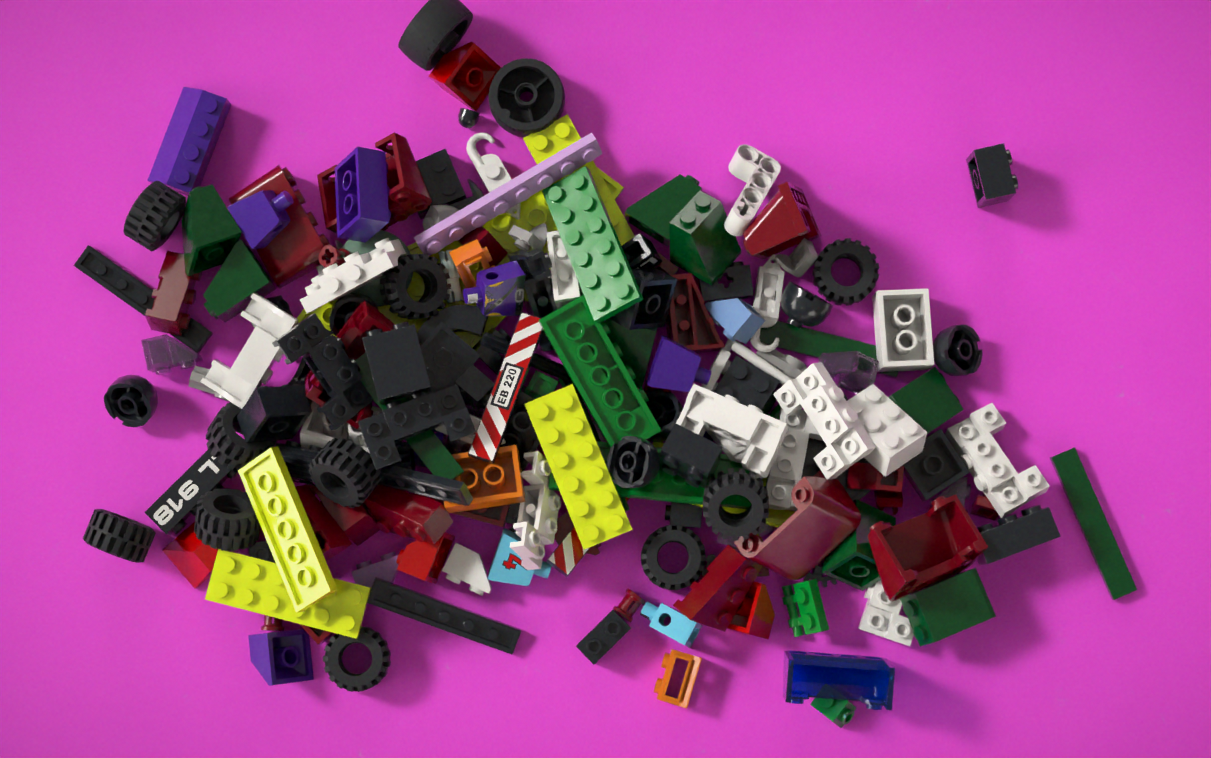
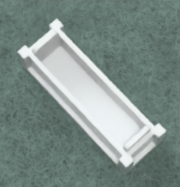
[546,230,581,309]

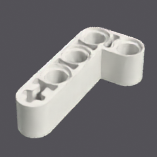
[724,144,781,236]

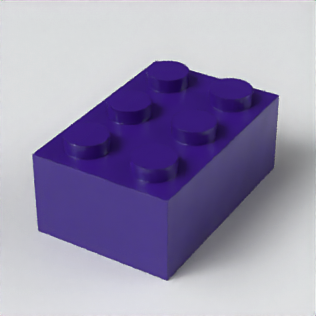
[335,146,391,243]

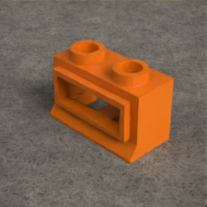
[449,239,495,288]
[653,649,702,708]

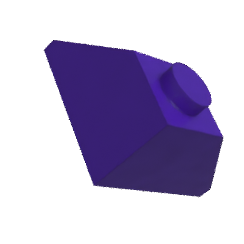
[248,629,314,686]

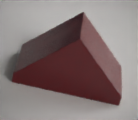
[457,226,508,267]

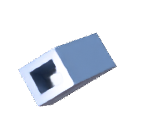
[705,298,766,344]

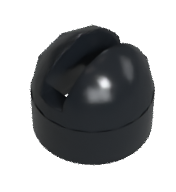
[458,108,480,128]

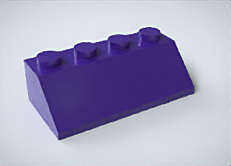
[147,87,231,196]

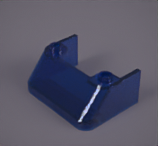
[783,650,895,710]

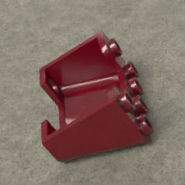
[317,132,432,233]
[229,165,331,289]

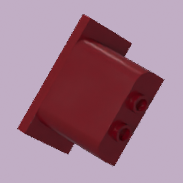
[743,182,821,259]

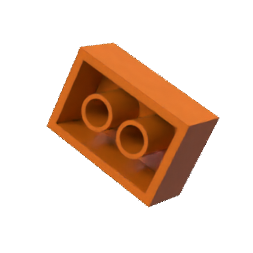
[444,445,526,513]

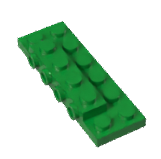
[538,295,661,448]

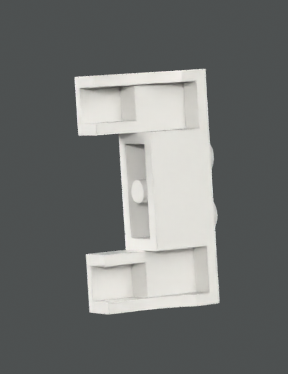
[300,238,406,313]
[200,293,298,409]
[773,362,876,480]
[676,384,789,478]
[945,403,1050,519]
[766,408,823,511]
[510,451,561,570]
[858,580,914,646]

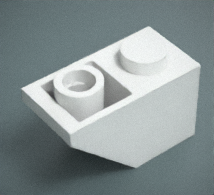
[442,543,492,596]

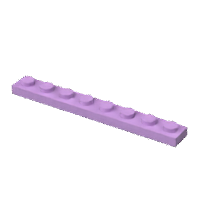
[414,132,603,256]

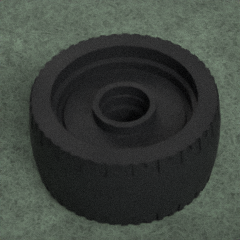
[398,0,473,71]
[489,58,565,137]

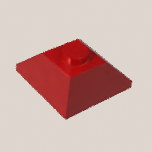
[429,41,501,112]
[162,522,232,589]
[396,532,455,584]
[727,582,775,639]

